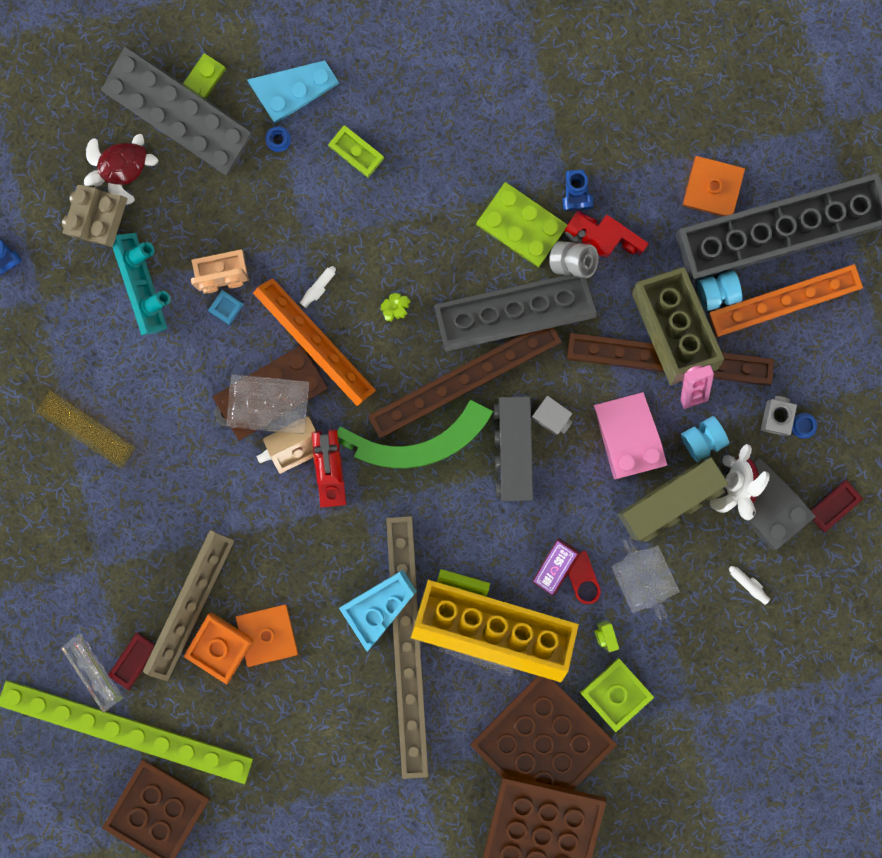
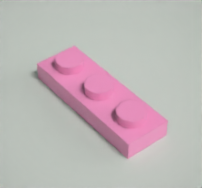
[681,365,714,409]

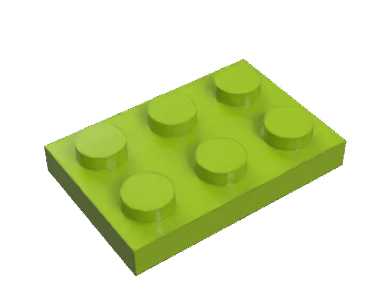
[476,182,567,268]

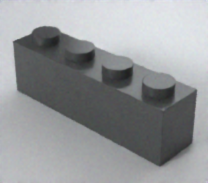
[494,397,533,501]

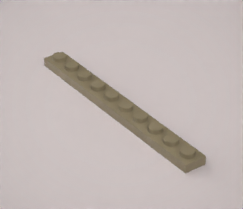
[386,516,428,779]

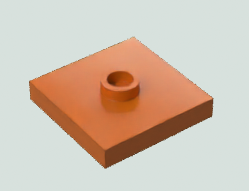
[682,156,745,217]
[236,604,298,667]
[183,612,254,685]

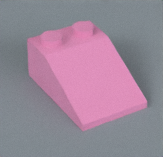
[594,392,667,479]

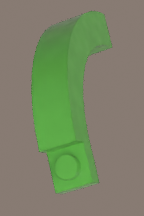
[337,400,493,469]

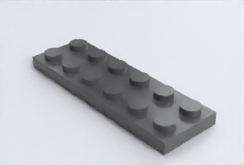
[101,46,254,175]
[434,275,596,352]

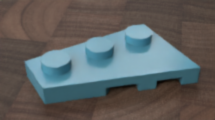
[247,61,339,124]
[339,570,417,651]

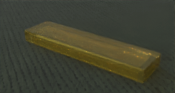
[36,391,137,469]

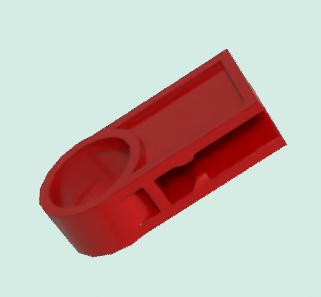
[568,550,601,604]

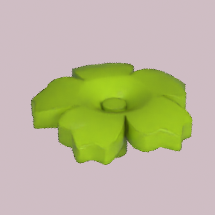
[380,293,411,322]

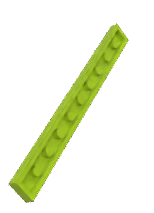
[0,680,254,784]

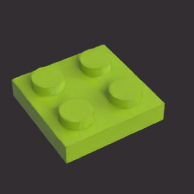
[580,658,654,732]

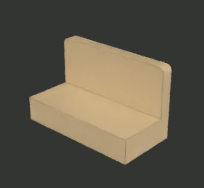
[263,417,316,474]

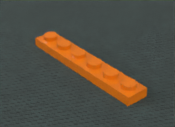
[708,264,863,338]
[253,278,376,406]

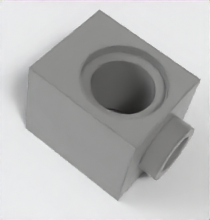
[531,396,573,436]
[760,396,797,436]

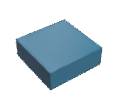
[208,290,244,325]

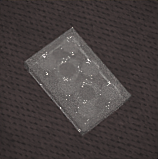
[226,374,309,434]

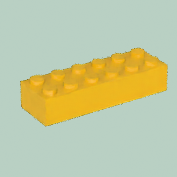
[411,580,579,682]

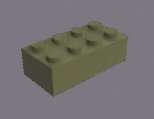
[632,267,724,386]
[617,457,728,542]

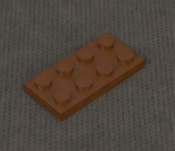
[212,345,328,442]

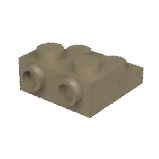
[62,185,128,247]

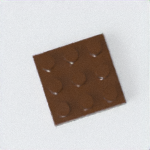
[102,759,210,858]

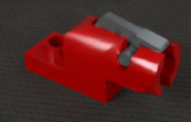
[564,210,649,258]
[311,429,346,508]

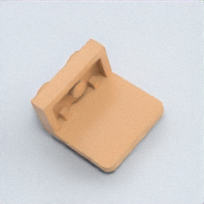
[191,249,249,294]

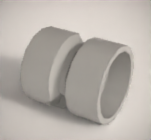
[549,241,598,278]

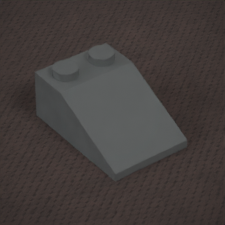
[723,458,816,550]

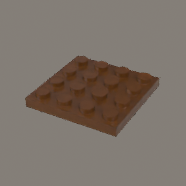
[470,675,617,790]
[482,774,606,858]

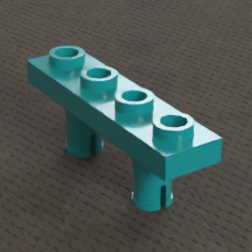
[112,233,171,335]

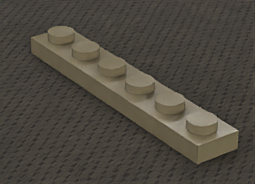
[143,530,235,681]

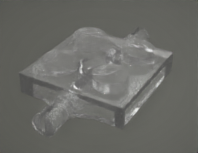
[611,537,680,621]

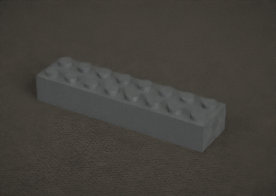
[675,173,882,282]

